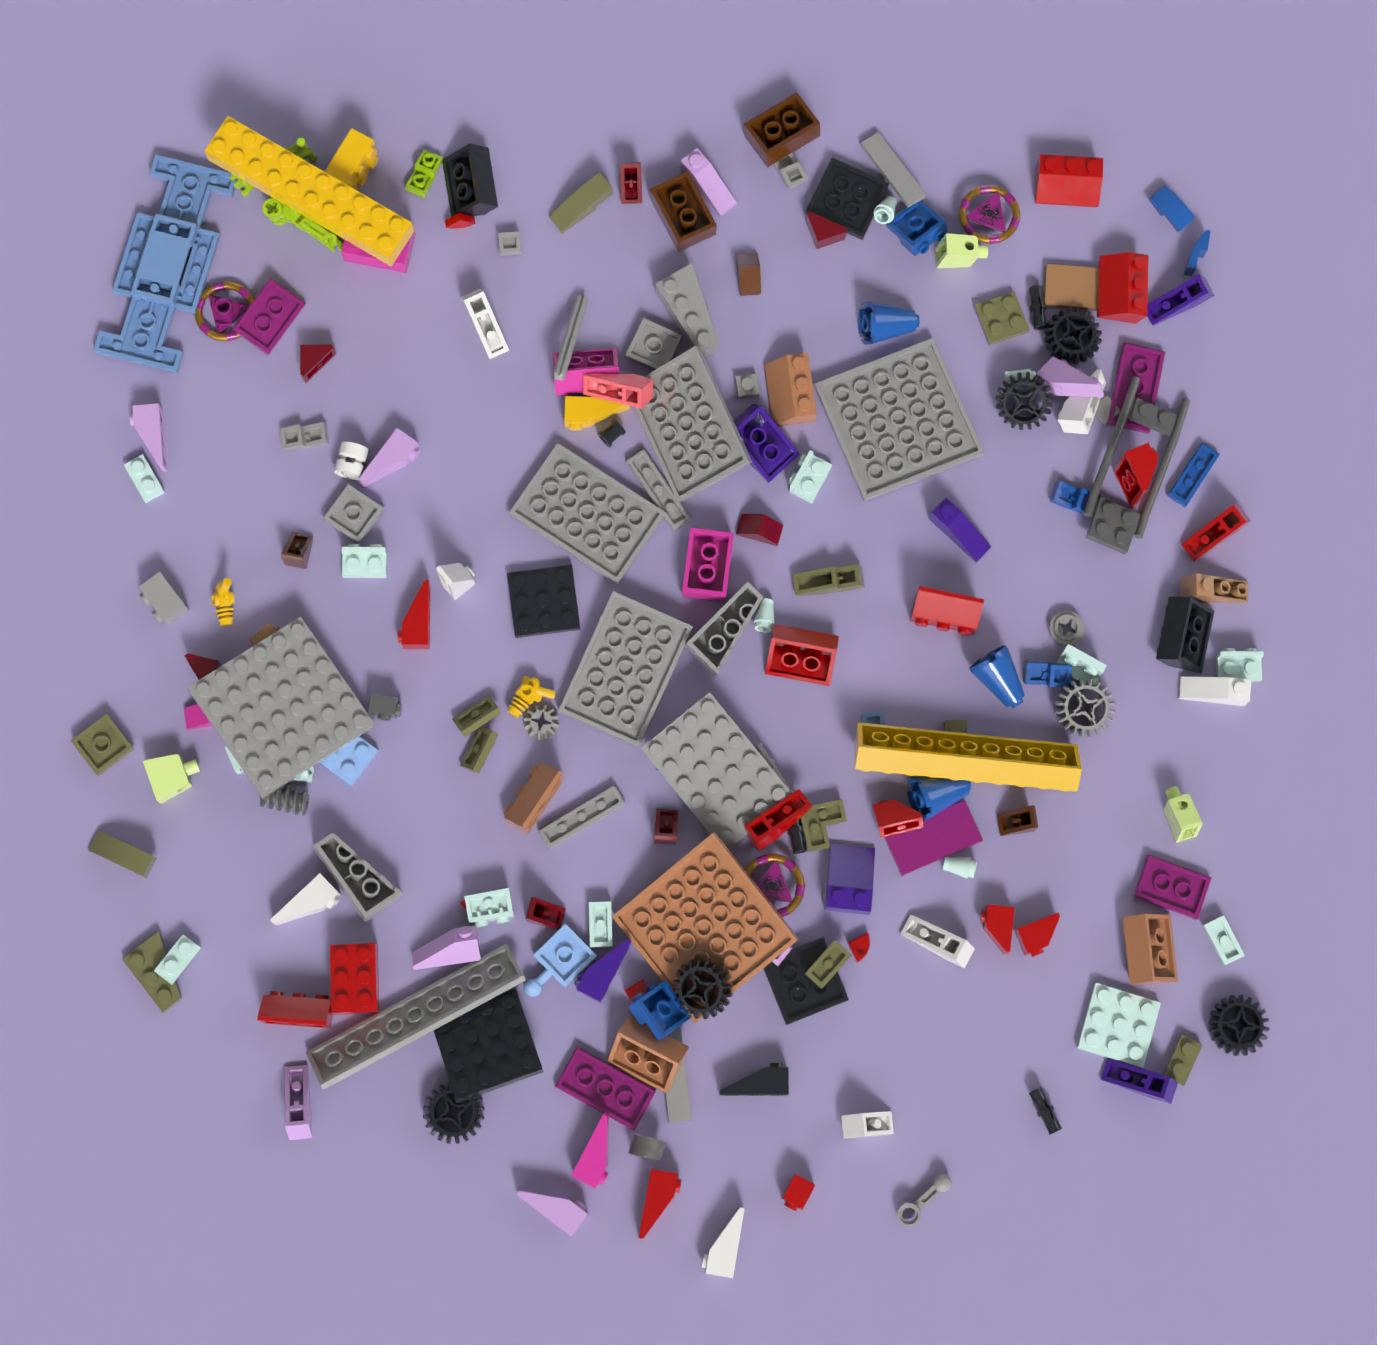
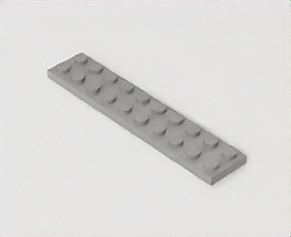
[306,944,526,1090]

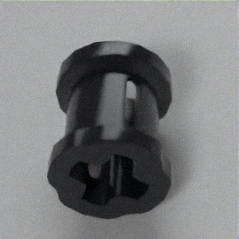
[597,419,626,448]

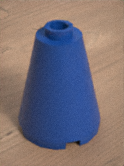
[858,301,920,345]
[969,645,1025,708]
[907,776,971,821]

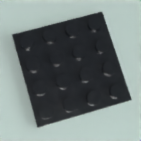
[434,989,544,1103]

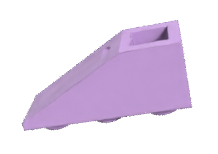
[1036,356,1104,398]

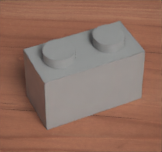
[139,572,189,626]

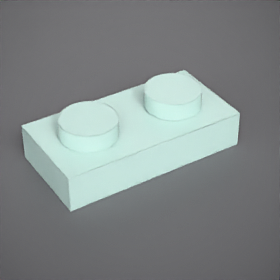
[124,454,165,503]
[589,901,612,948]
[1203,915,1245,966]
[154,935,201,985]

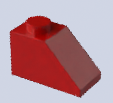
[873,800,924,838]
[980,904,1015,954]
[1014,912,1060,957]

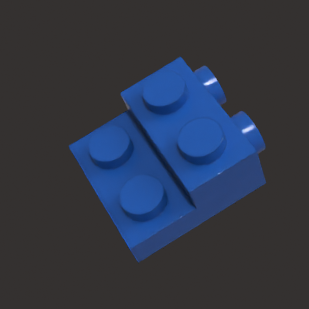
[886,200,948,256]
[628,980,691,1041]

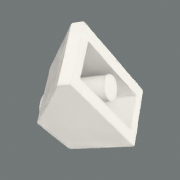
[841,1111,894,1139]

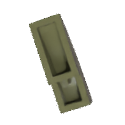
[549,172,613,234]
[793,563,865,596]
[88,830,157,878]

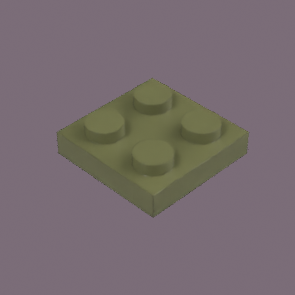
[974,291,1030,345]
[71,714,134,776]

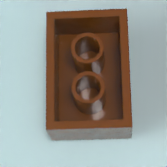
[744,92,820,168]
[650,171,717,252]

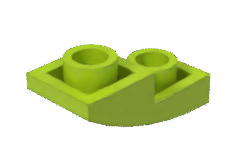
[405,150,443,199]

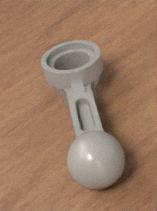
[897,1173,952,1226]

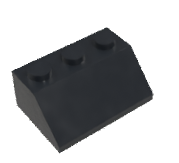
[442,143,498,217]
[1156,597,1215,673]

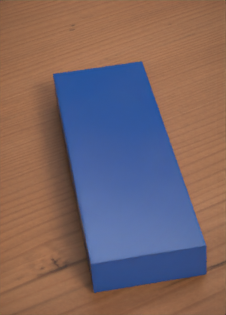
[1167,443,1220,507]

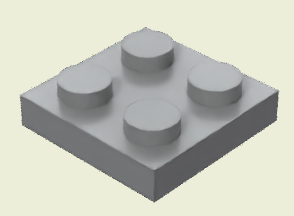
[625,318,682,370]
[323,484,384,544]

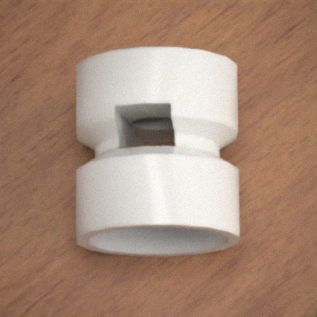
[334,442,369,480]

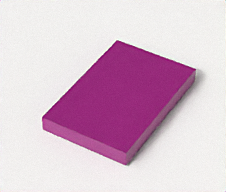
[233,278,306,355]
[1133,854,1211,920]

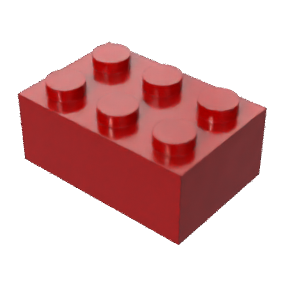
[330,943,380,1015]

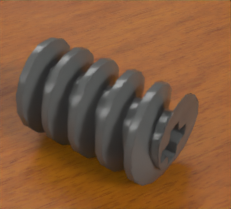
[260,784,309,816]

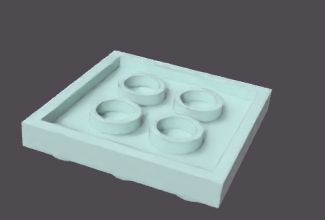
[1077,983,1161,1068]

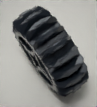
[1044,308,1102,365]
[995,372,1054,430]
[672,957,733,1019]
[1207,995,1270,1056]
[423,1082,485,1144]

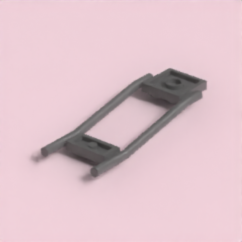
[1083,376,1190,554]

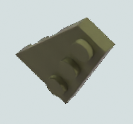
[122,931,182,1013]

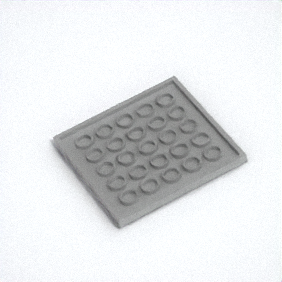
[814,338,984,502]
[187,617,375,799]

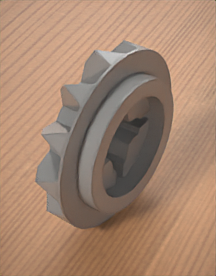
[1049,611,1085,646]
[524,705,559,740]

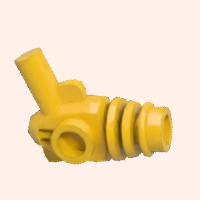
[211,578,234,626]
[507,676,556,718]

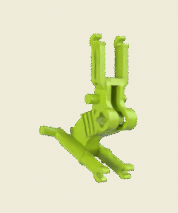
[229,138,343,252]

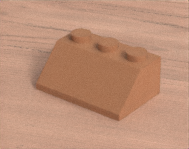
[764,353,817,426]
[503,763,564,835]
[1123,914,1178,985]
[607,1016,689,1094]

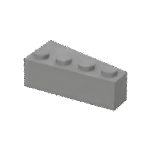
[655,263,719,359]
[685,582,763,677]
[314,832,403,922]

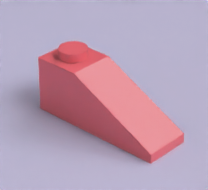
[583,373,653,409]

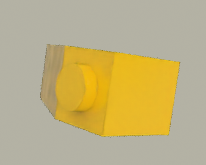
[564,396,630,431]

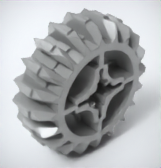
[1055,678,1116,737]

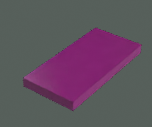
[1106,342,1165,434]
[884,800,983,876]
[555,1047,656,1131]

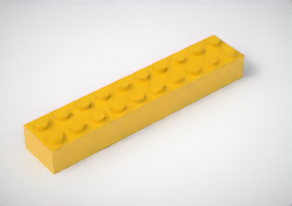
[204,116,414,267]
[854,723,1082,792]

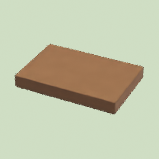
[1044,264,1098,311]

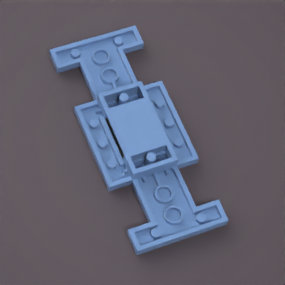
[93,155,238,374]

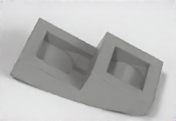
[773,153,808,189]
[280,422,329,450]

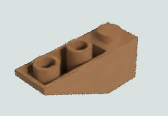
[1180,573,1248,603]

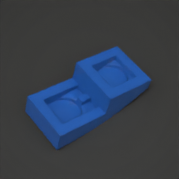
[1148,186,1195,232]
[1184,230,1211,276]
[1050,481,1100,514]
[1023,661,1072,687]

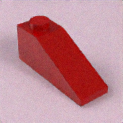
[1181,504,1251,561]
[398,580,431,649]
[744,789,812,852]
[639,1169,682,1239]

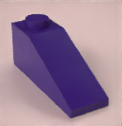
[1147,274,1215,326]
[929,497,991,563]
[575,939,632,1003]
[1101,1058,1178,1104]

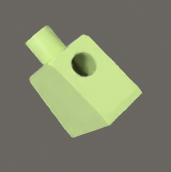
[935,233,988,268]
[143,754,201,804]
[1164,786,1203,843]

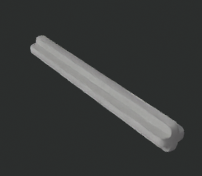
[553,295,588,381]

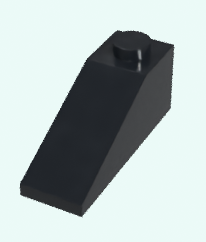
[720,1063,789,1096]

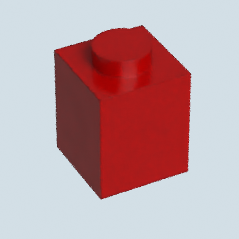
[781,1174,815,1212]

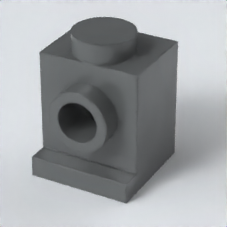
[368,694,402,721]

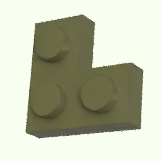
[800,799,847,853]

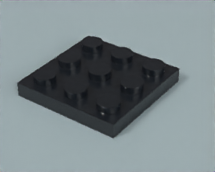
[805,158,890,240]
[507,565,581,638]
[763,937,849,1025]

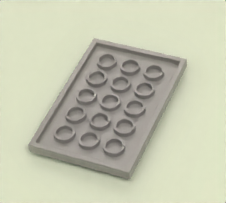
[634,346,752,503]
[509,443,666,585]
[558,591,693,747]
[641,692,792,849]

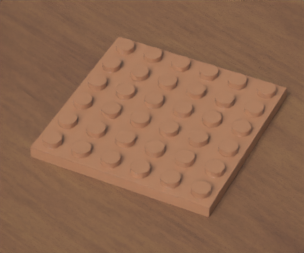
[612,832,799,1023]

